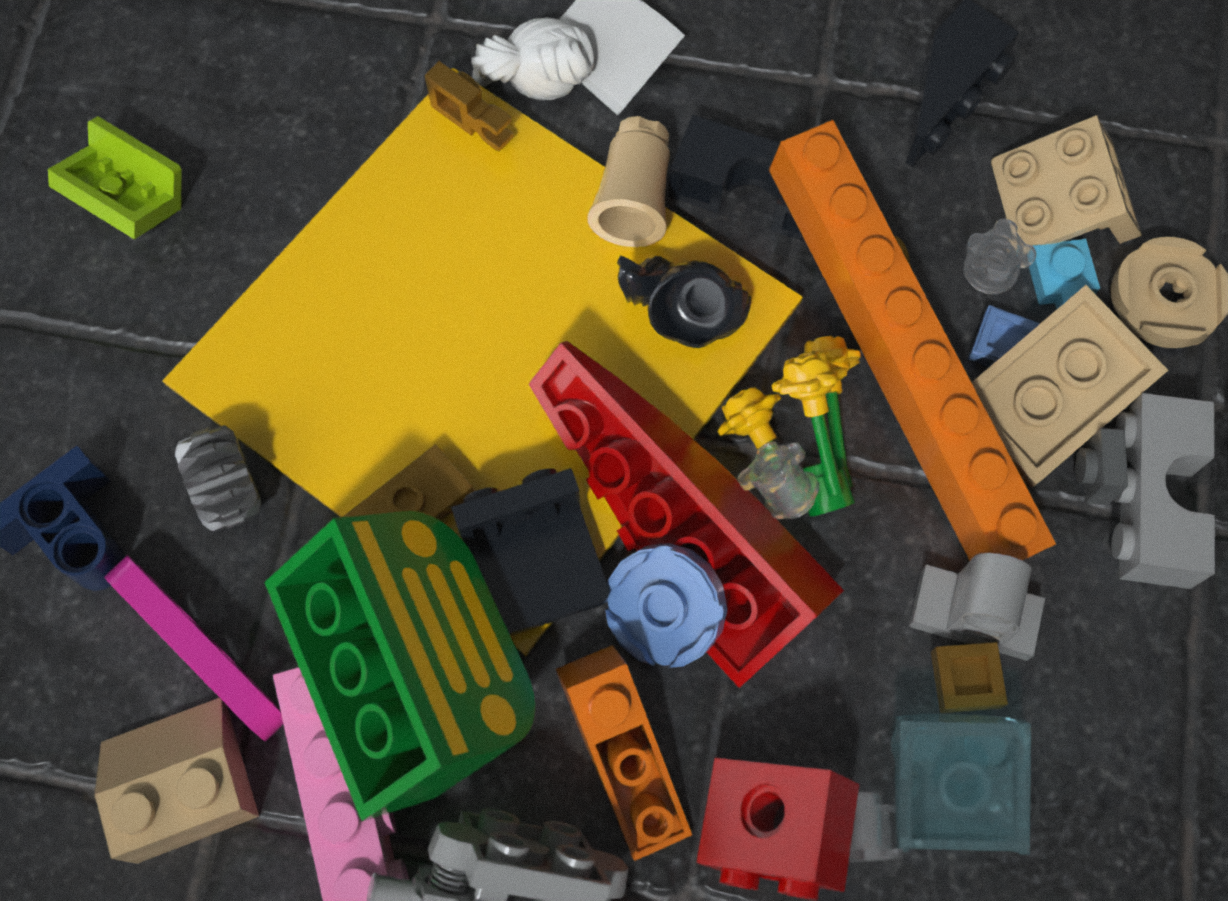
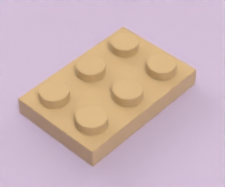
[972,285,1168,488]

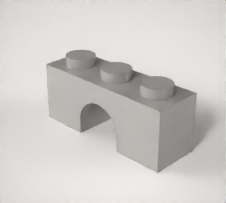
[1111,393,1215,589]

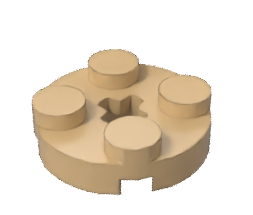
[1111,237,1228,348]

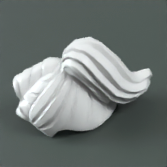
[472,18,594,100]

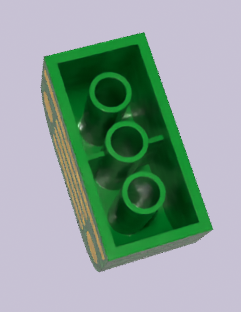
[264,511,535,821]

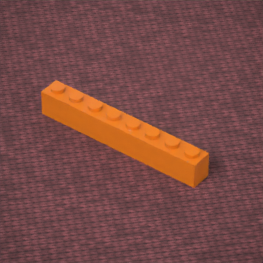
[769,120,1056,560]

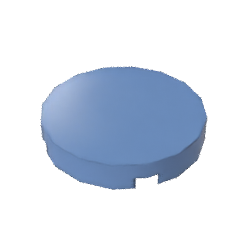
[605,543,728,668]

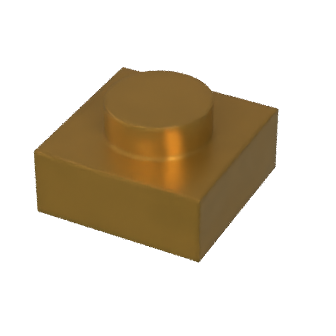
[931,642,1008,713]

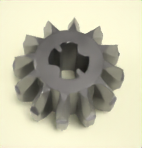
[175,425,261,531]

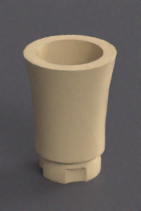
[587,116,670,247]

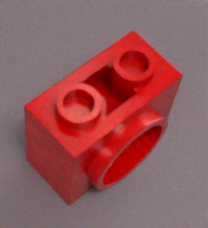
[696,758,859,900]

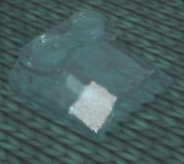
[891,714,1031,855]

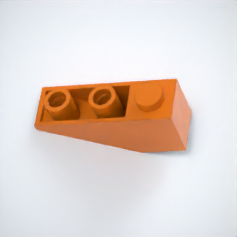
[556,645,692,861]

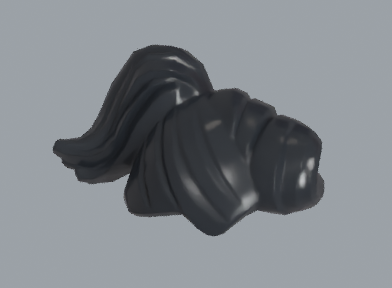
[617,255,751,348]

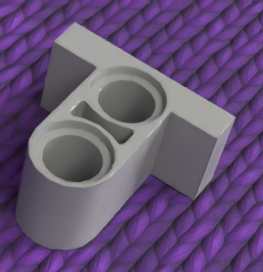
[908,553,1045,661]

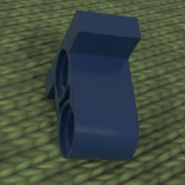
[0,445,125,591]

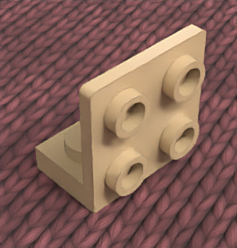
[991,115,1142,256]

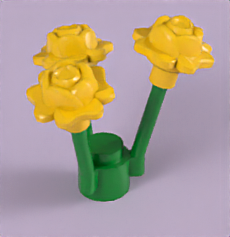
[717,336,861,516]

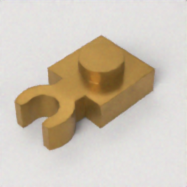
[424,61,514,151]

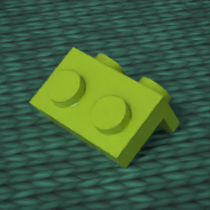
[48,116,182,240]

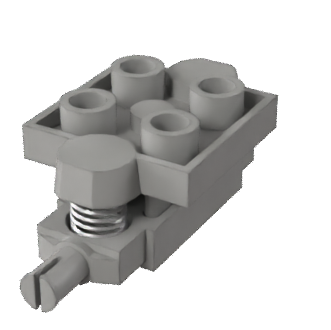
[367,808,628,901]

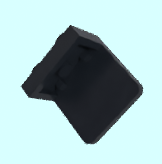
[451,468,609,636]

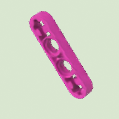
[104,555,283,742]

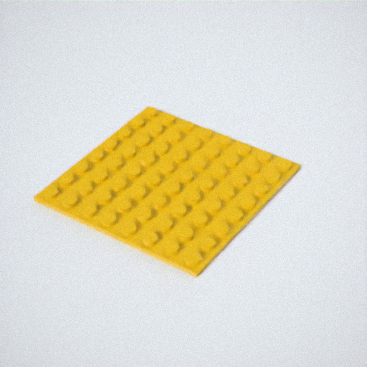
[162,68,803,656]

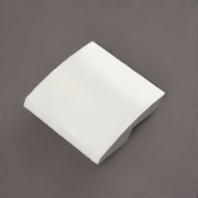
[560,0,685,115]

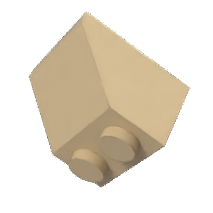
[95,698,259,864]

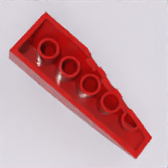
[528,341,844,688]

